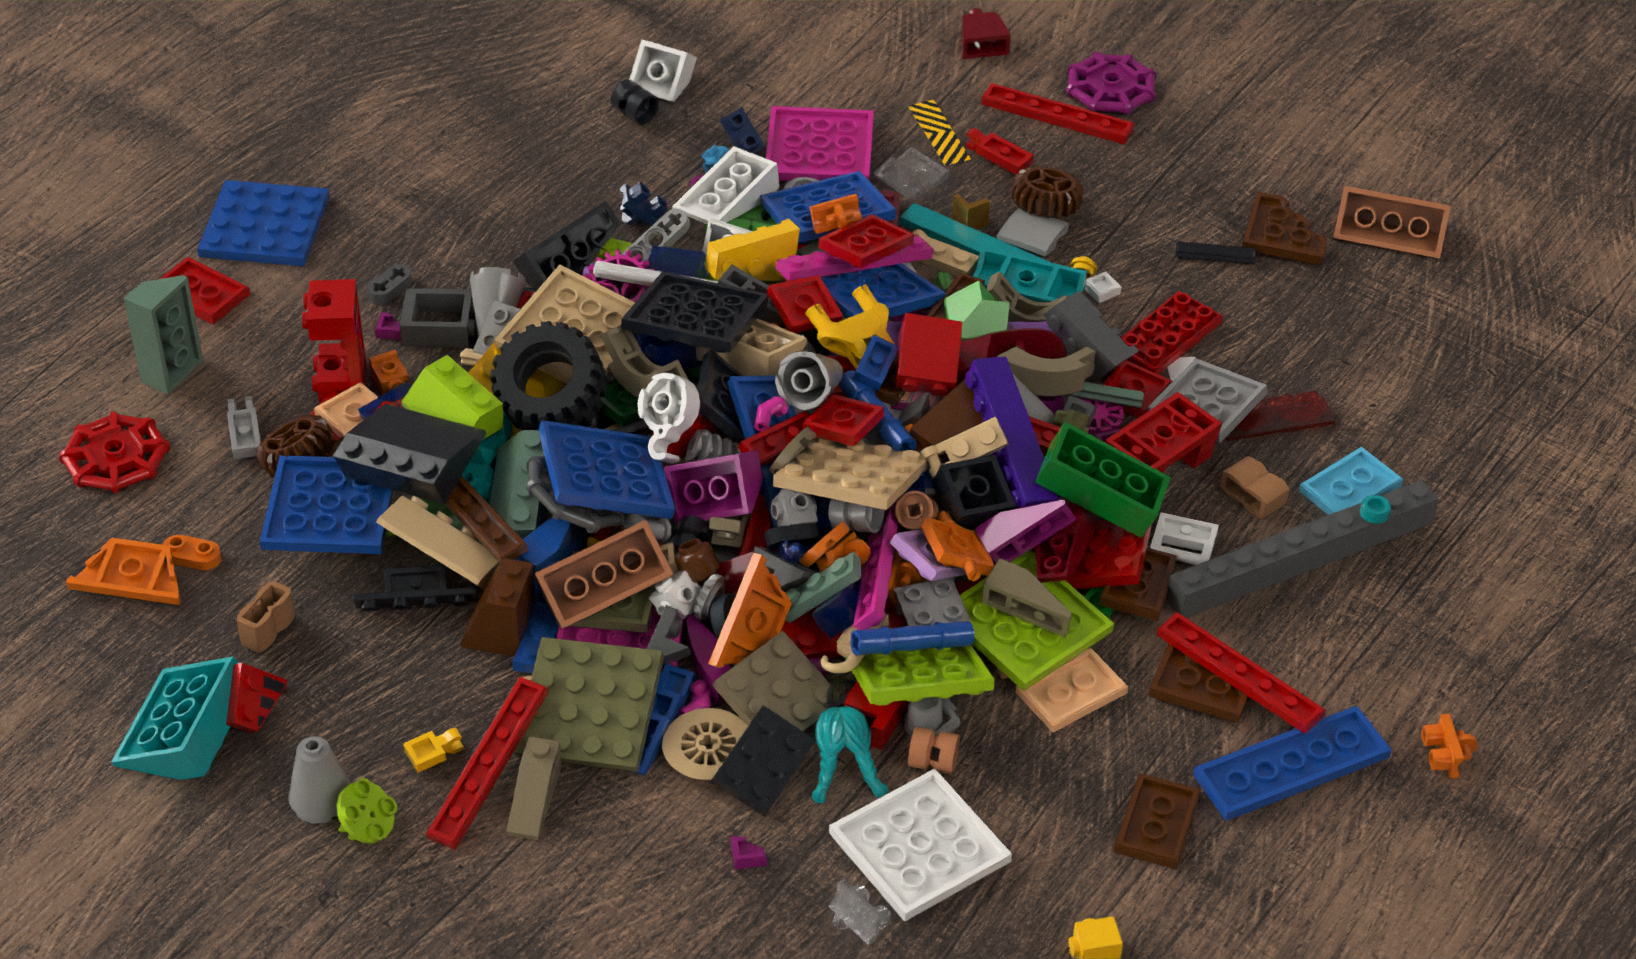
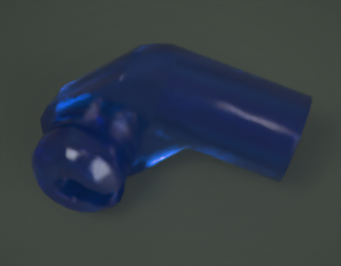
[779,541,805,563]

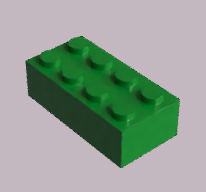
[1035,422,1171,538]

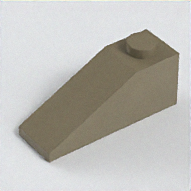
[981,558,1072,637]
[506,736,562,840]

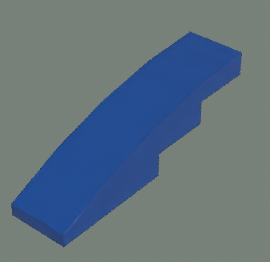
[632,664,696,776]

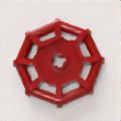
[59,411,170,493]

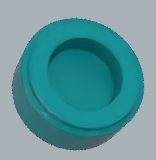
[1360,495,1391,524]

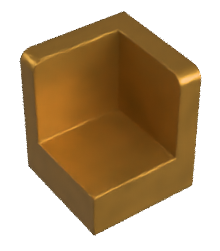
[952,194,990,230]

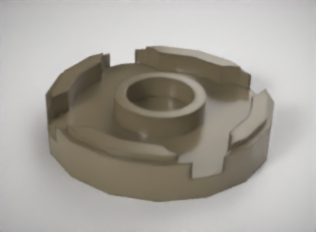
[769,426,816,475]

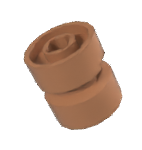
[895,491,941,531]
[908,726,960,775]

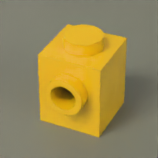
[1069,916,1123,959]

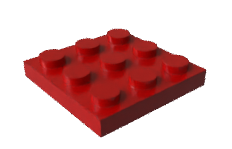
[1065,520,1151,589]

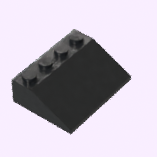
[333,404,486,505]

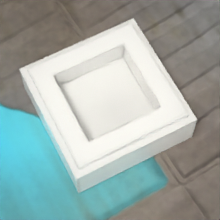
[1085,271,1122,303]

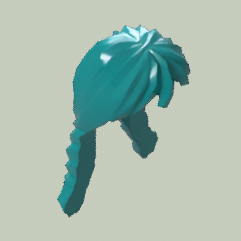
[811,706,889,804]

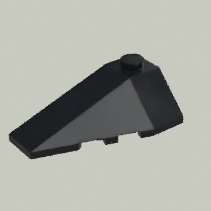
[513,201,621,289]

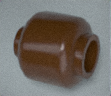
[674,538,719,586]

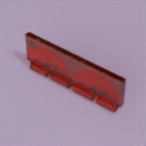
[1225,391,1336,441]

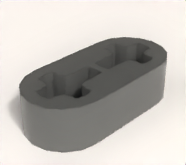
[367,264,412,305]

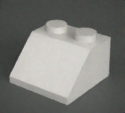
[630,40,697,102]

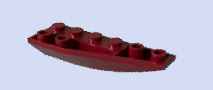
[1035,457,1099,583]

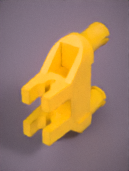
[805,284,894,370]

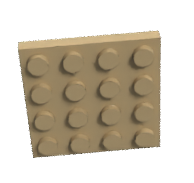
[494,265,640,384]
[773,437,929,510]

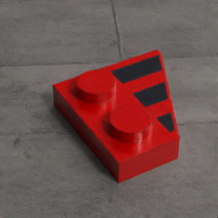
[226,663,288,733]

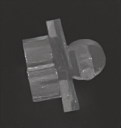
[829,880,891,944]

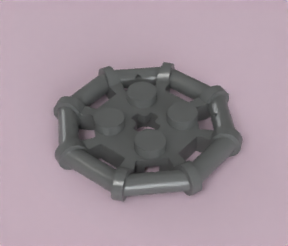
[526,456,626,533]

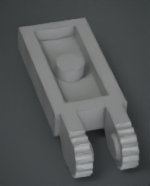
[227,396,261,460]

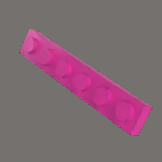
[776,236,933,281]
[853,499,899,630]

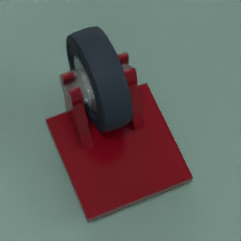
[710,552,756,638]

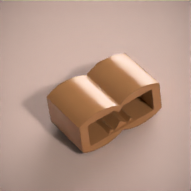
[1220,456,1290,519]
[236,581,295,653]

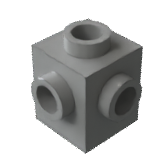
[771,488,818,527]

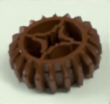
[1012,166,1083,218]
[256,414,335,477]

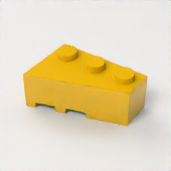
[705,219,800,281]

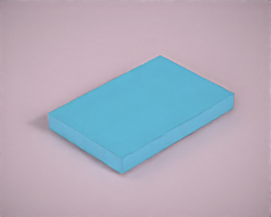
[1299,447,1403,515]

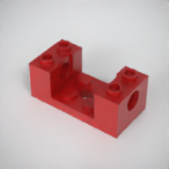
[302,279,367,403]
[1105,392,1222,473]

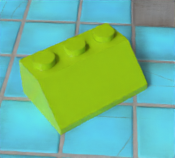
[402,355,503,439]

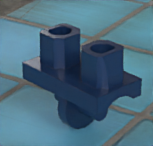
[719,107,766,154]
[620,182,668,226]

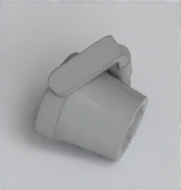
[904,697,960,737]

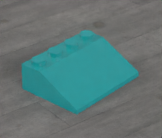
[111,656,238,780]

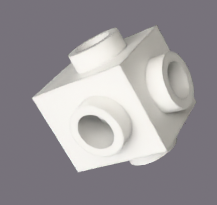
[649,570,702,619]

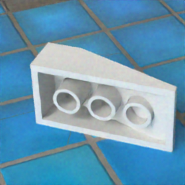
[672,147,779,224]

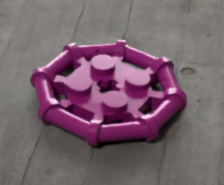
[1066,51,1157,115]

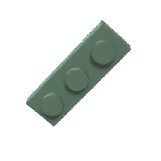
[785,552,861,623]

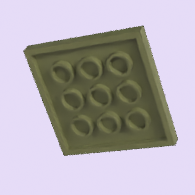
[514,637,664,772]

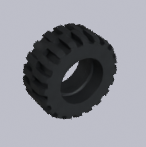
[490,321,607,430]

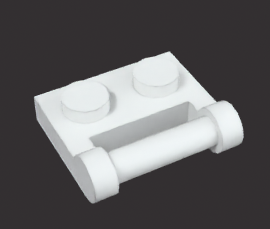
[1150,512,1219,565]

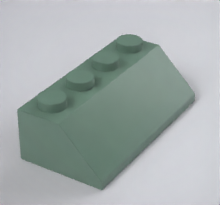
[124,275,204,394]
[482,430,548,545]

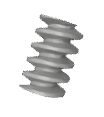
[685,429,742,462]

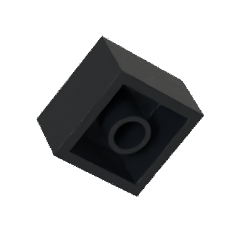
[932,455,1016,530]

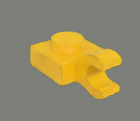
[403,728,464,773]

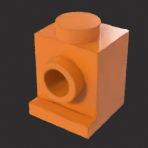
[369,350,410,399]

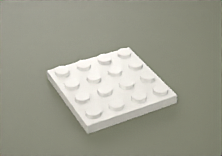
[829,769,1012,922]

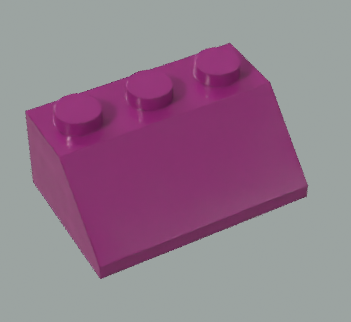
[664,450,763,526]

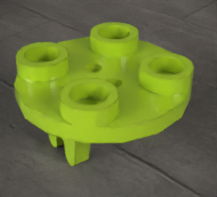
[337,778,397,844]

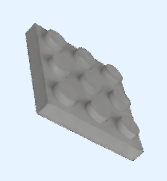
[1147,358,1267,444]

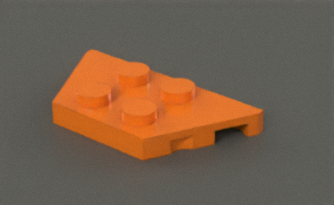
[66,538,181,605]
[708,553,792,668]

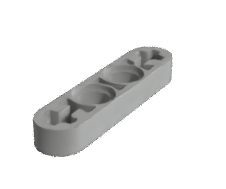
[618,208,690,291]

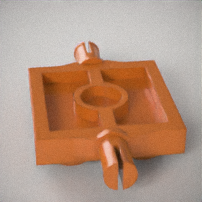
[921,511,995,581]

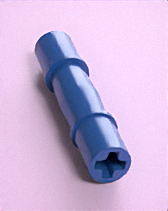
[838,370,916,452]
[850,621,974,655]

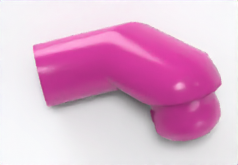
[754,396,789,432]
[679,680,712,716]

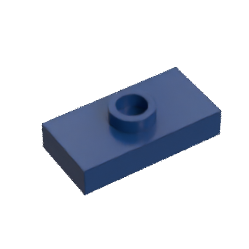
[852,334,899,391]

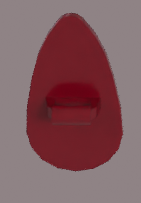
[980,328,1066,359]

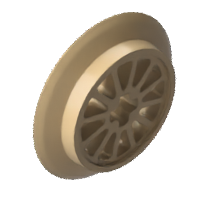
[662,708,748,780]

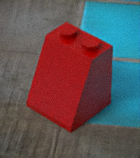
[895,313,963,397]

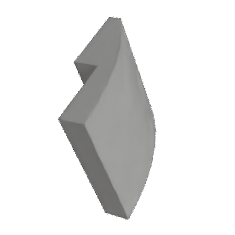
[997,208,1069,256]

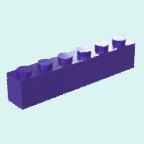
[965,356,1059,509]

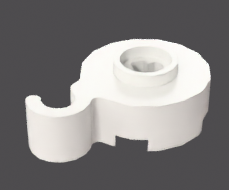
[637,373,700,464]

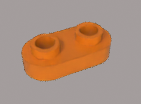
[162,535,222,570]

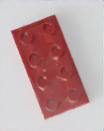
[1121,291,1223,375]

